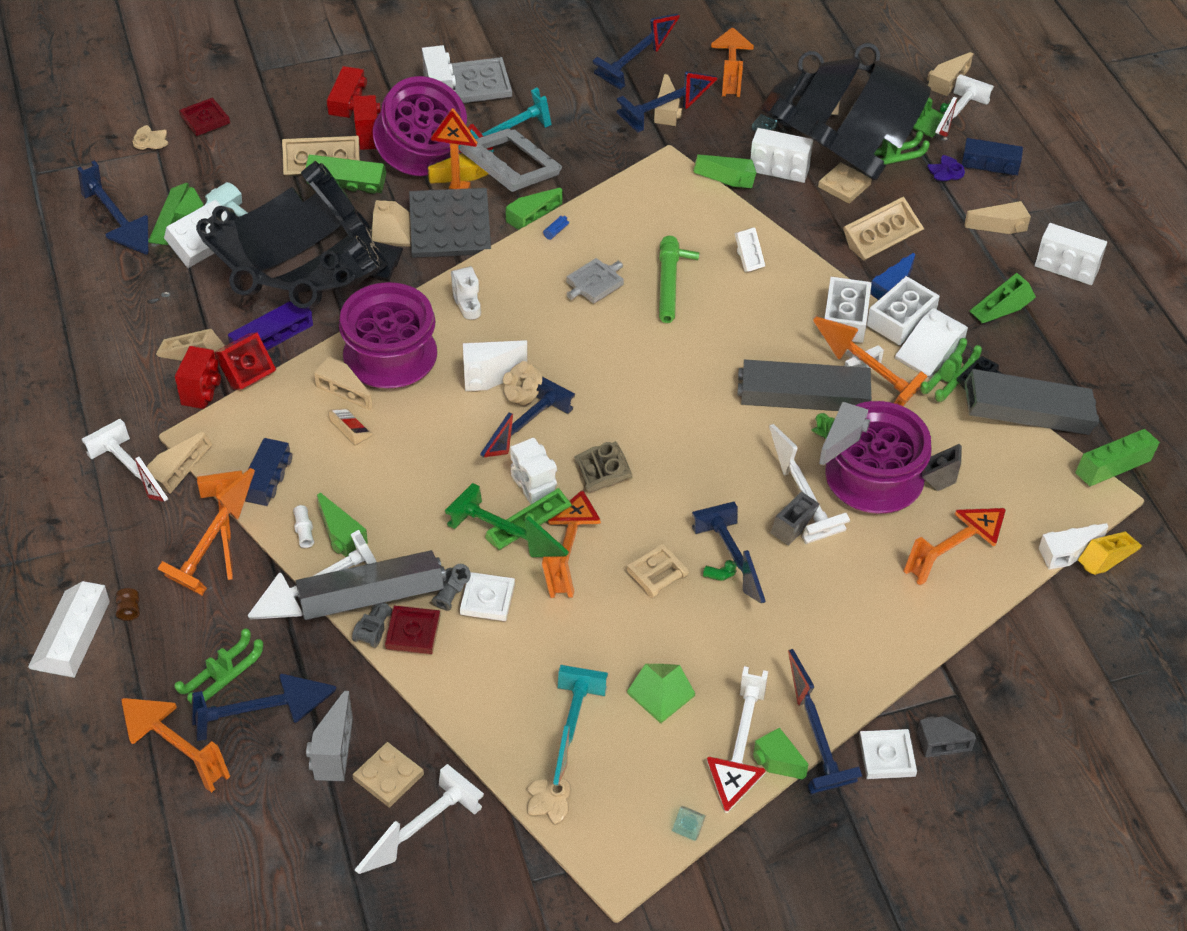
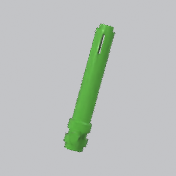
[659,236,699,323]

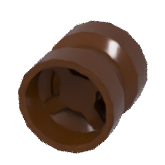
[115,588,140,621]

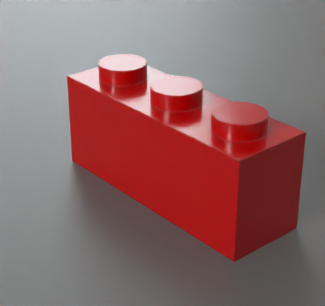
[327,66,367,118]

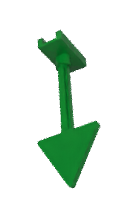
[445,483,569,557]

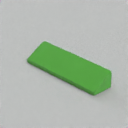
[148,183,189,245]
[485,488,572,550]

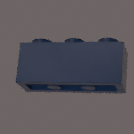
[962,138,1023,176]
[245,438,293,506]

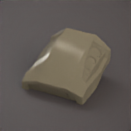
[574,441,632,492]

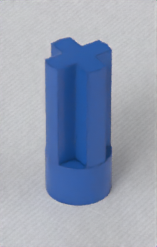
[543,216,569,240]

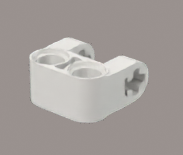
[451,266,481,320]

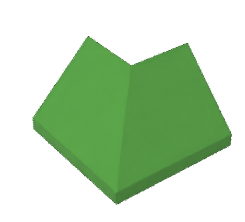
[627,664,695,723]

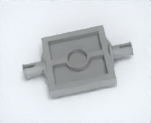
[566,258,624,304]

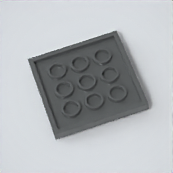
[409,188,491,258]

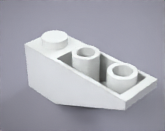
[1039,523,1108,570]

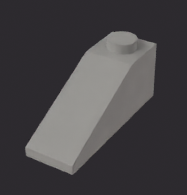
[819,402,870,465]

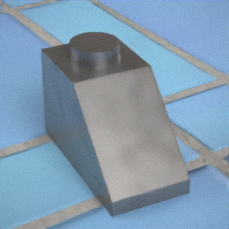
[922,444,962,491]
[771,491,820,546]
[917,716,976,758]

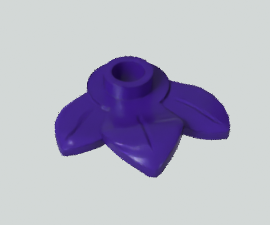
[927,155,965,181]

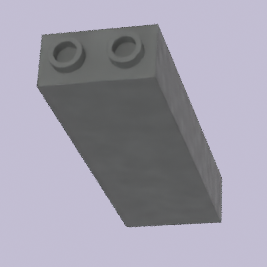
[737,359,872,411]
[965,369,1099,435]
[295,550,446,620]

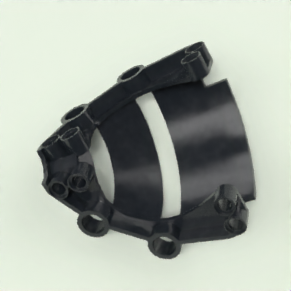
[760,43,931,181]
[196,161,388,309]

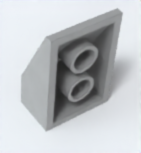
[306,691,353,781]

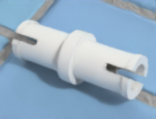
[293,505,314,548]

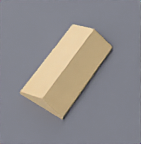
[282,136,360,176]
[843,197,924,261]

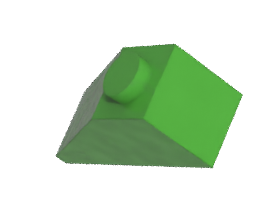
[693,154,756,188]
[506,188,562,230]
[970,273,1036,324]
[317,492,368,557]

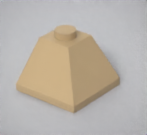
[372,200,411,247]

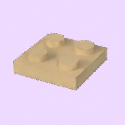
[818,162,872,204]
[353,742,424,808]

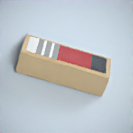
[329,408,373,445]

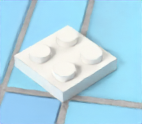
[460,572,515,621]
[859,729,917,779]

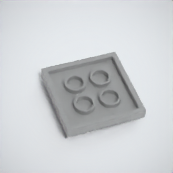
[450,57,512,103]

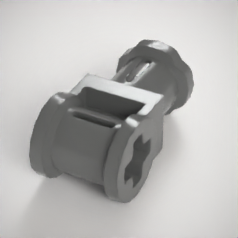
[432,564,471,611]
[352,602,392,648]

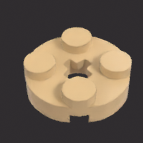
[503,361,542,405]

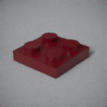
[179,97,230,136]
[385,605,441,654]

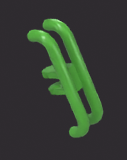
[874,131,930,165]
[920,338,982,402]
[175,628,263,705]

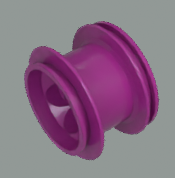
[373,76,467,176]
[339,282,438,388]
[825,401,932,513]

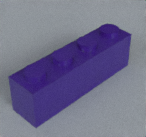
[228,301,313,350]

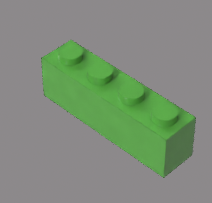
[306,154,386,194]
[1075,429,1160,487]

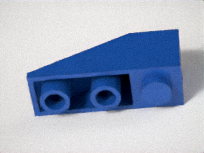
[870,253,915,300]

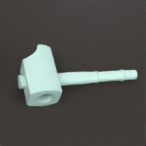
[205,182,248,217]

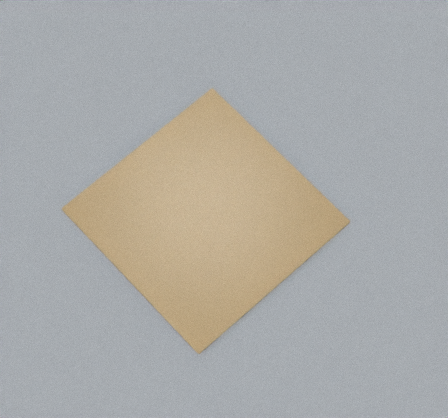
[159,145,1144,923]

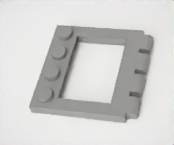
[460,128,562,192]

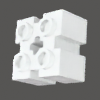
[510,438,557,504]

